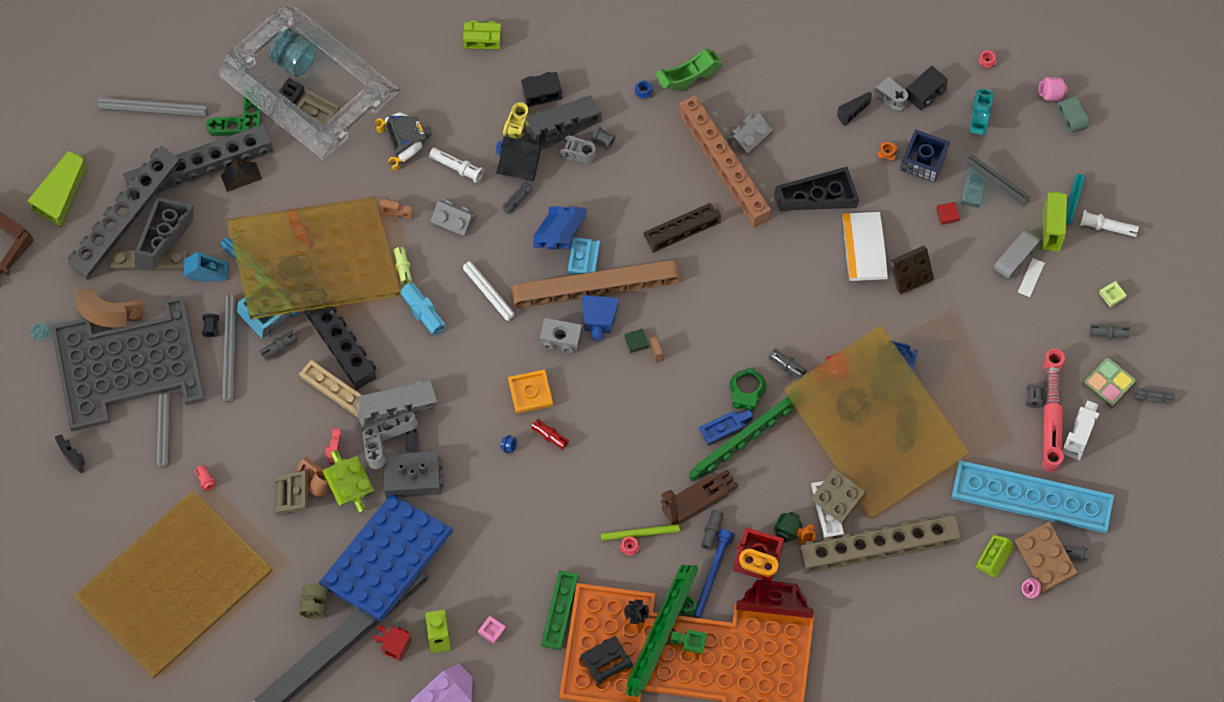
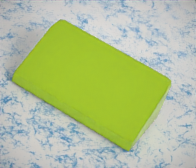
[975,534,1014,578]

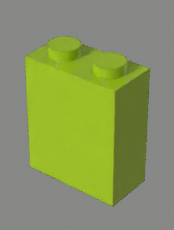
[1041,191,1067,251]

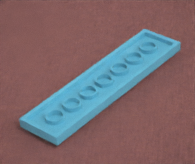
[951,460,1114,533]

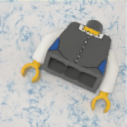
[375,112,432,171]

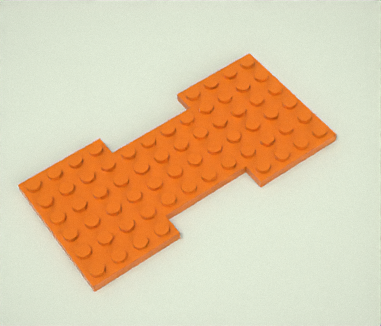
[559,583,814,702]

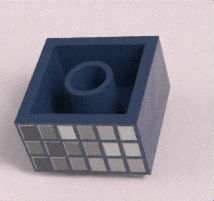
[900,129,950,183]

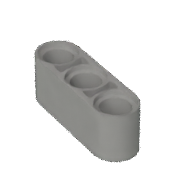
[994,229,1042,280]

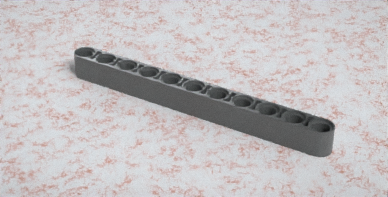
[253,570,429,702]

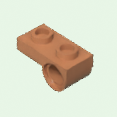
[295,457,331,497]

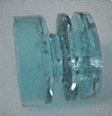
[269,28,317,77]

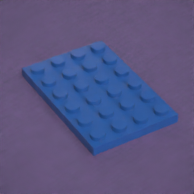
[319,495,453,622]

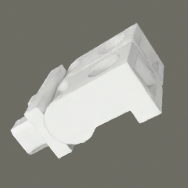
[1063,401,1099,460]

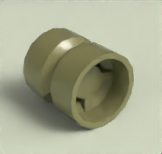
[299,584,328,619]

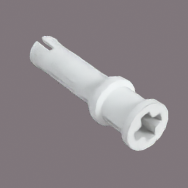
[429,147,484,183]
[1080,210,1139,238]

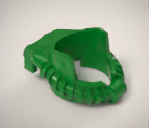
[729,368,766,411]

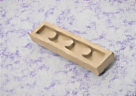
[299,360,362,417]

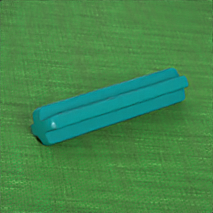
[1066,174,1086,225]

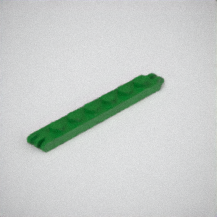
[689,389,803,481]
[626,565,698,697]

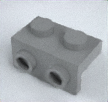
[727,113,773,154]
[430,199,476,236]

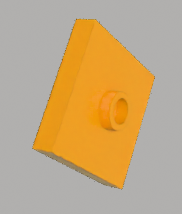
[508,369,553,414]

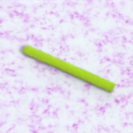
[601,524,680,541]

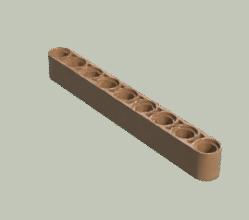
[511,260,681,308]

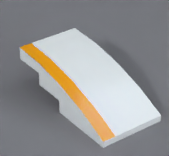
[842,212,888,281]

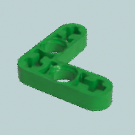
[206,85,262,136]

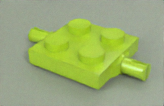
[323,449,374,513]

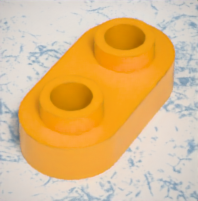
[739,549,778,577]

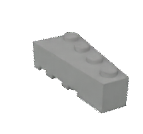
[355,380,437,428]

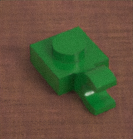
[670,629,707,655]

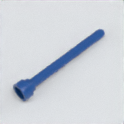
[693,529,735,618]

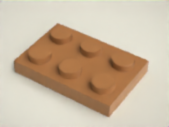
[1014,522,1078,593]

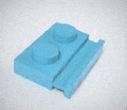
[568,237,600,275]

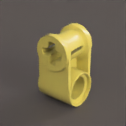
[503,102,529,140]

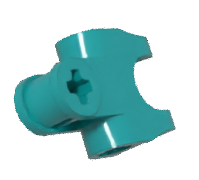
[970,89,994,135]

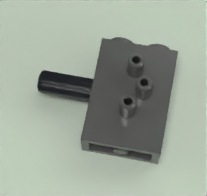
[383,429,444,498]

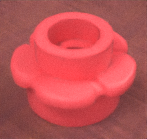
[978,50,997,68]
[620,537,640,556]

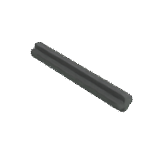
[965,154,1030,205]

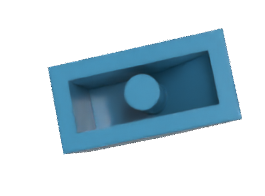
[184,252,228,281]

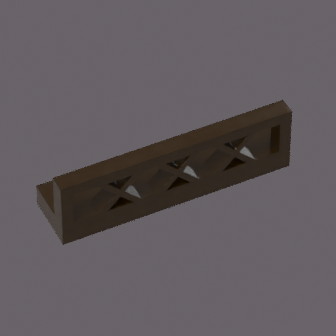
[643,203,721,253]

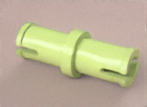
[393,247,412,285]

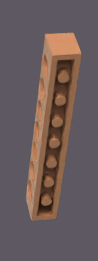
[679,95,771,228]

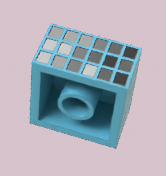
[237,281,292,338]

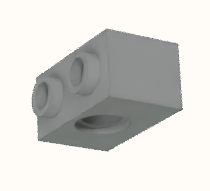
[540,318,582,353]

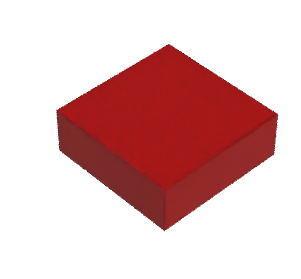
[936,202,960,225]

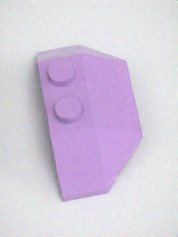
[411,663,473,702]

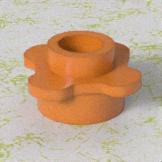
[878,142,898,161]
[797,524,817,545]

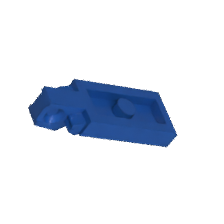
[699,410,753,446]

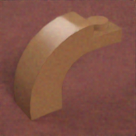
[76,288,143,327]

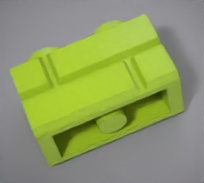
[463,20,502,50]

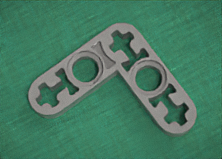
[362,412,418,469]

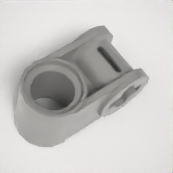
[873,77,908,111]
[559,135,596,165]

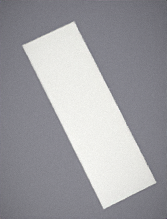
[1018,258,1045,297]

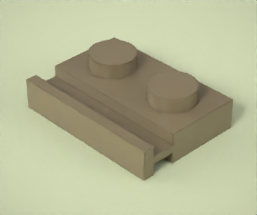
[294,91,340,130]

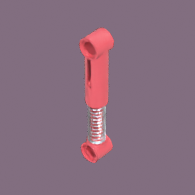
[1042,349,1065,472]

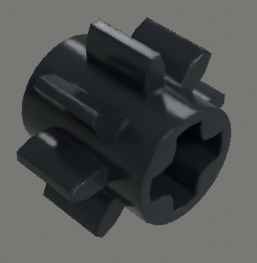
[624,599,649,624]

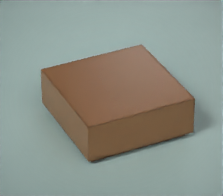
[650,337,663,363]

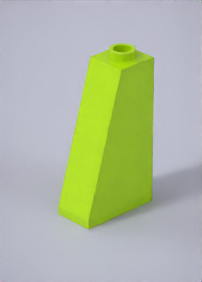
[27,151,87,227]

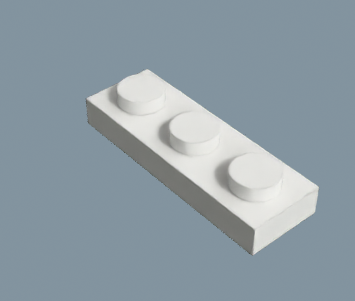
[811,481,844,539]

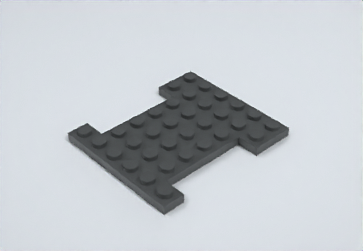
[51,296,205,431]

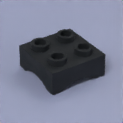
[496,136,542,182]

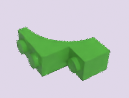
[655,48,723,91]

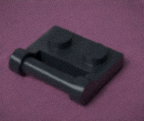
[580,636,633,686]

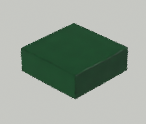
[624,329,648,353]

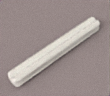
[463,261,514,321]

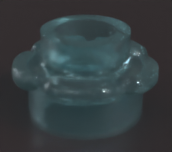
[30,322,49,340]

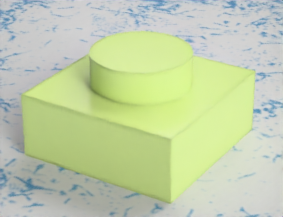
[1099,281,1127,308]

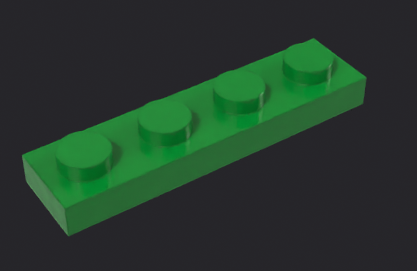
[541,570,579,651]

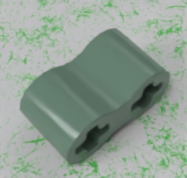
[1057,96,1089,133]

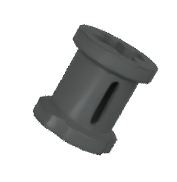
[592,127,616,150]
[1026,383,1044,408]

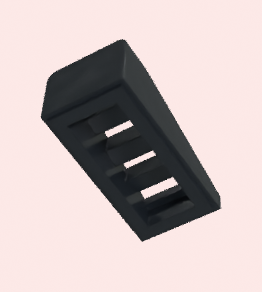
[268,78,305,119]
[837,92,872,126]

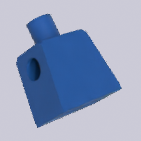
[582,295,619,341]

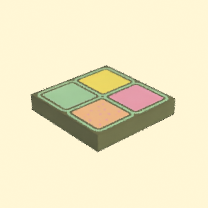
[1082,356,1137,409]

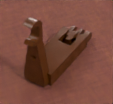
[0,212,34,287]
[660,470,738,525]

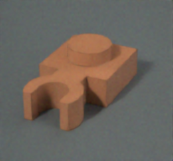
[379,199,413,219]

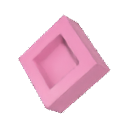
[478,616,506,644]

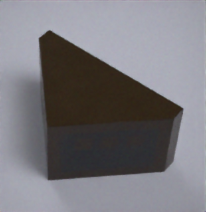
[221,160,262,192]

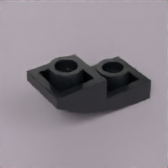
[55,434,85,473]

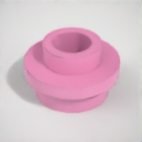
[1021,578,1041,598]

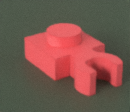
[325,428,342,465]

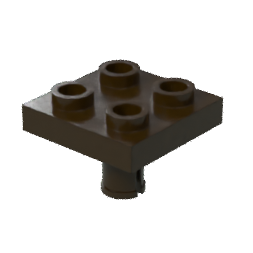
[890,245,934,294]

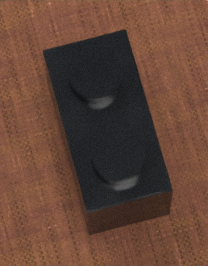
[906,65,948,110]
[521,72,563,107]

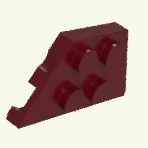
[736,579,814,618]

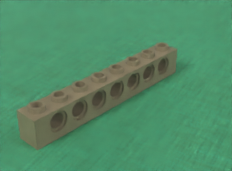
[799,515,961,574]

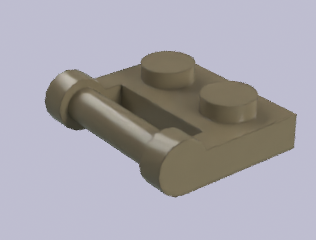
[275,470,309,515]

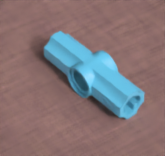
[400,283,446,336]

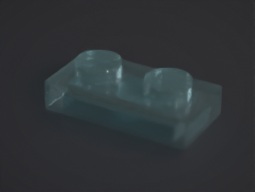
[961,168,985,208]

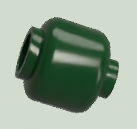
[774,512,803,542]

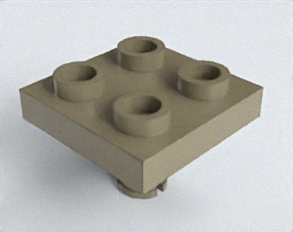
[811,468,866,523]

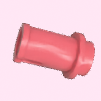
[195,465,215,491]

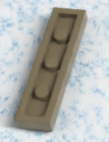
[110,250,188,271]

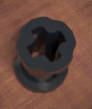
[202,313,219,338]

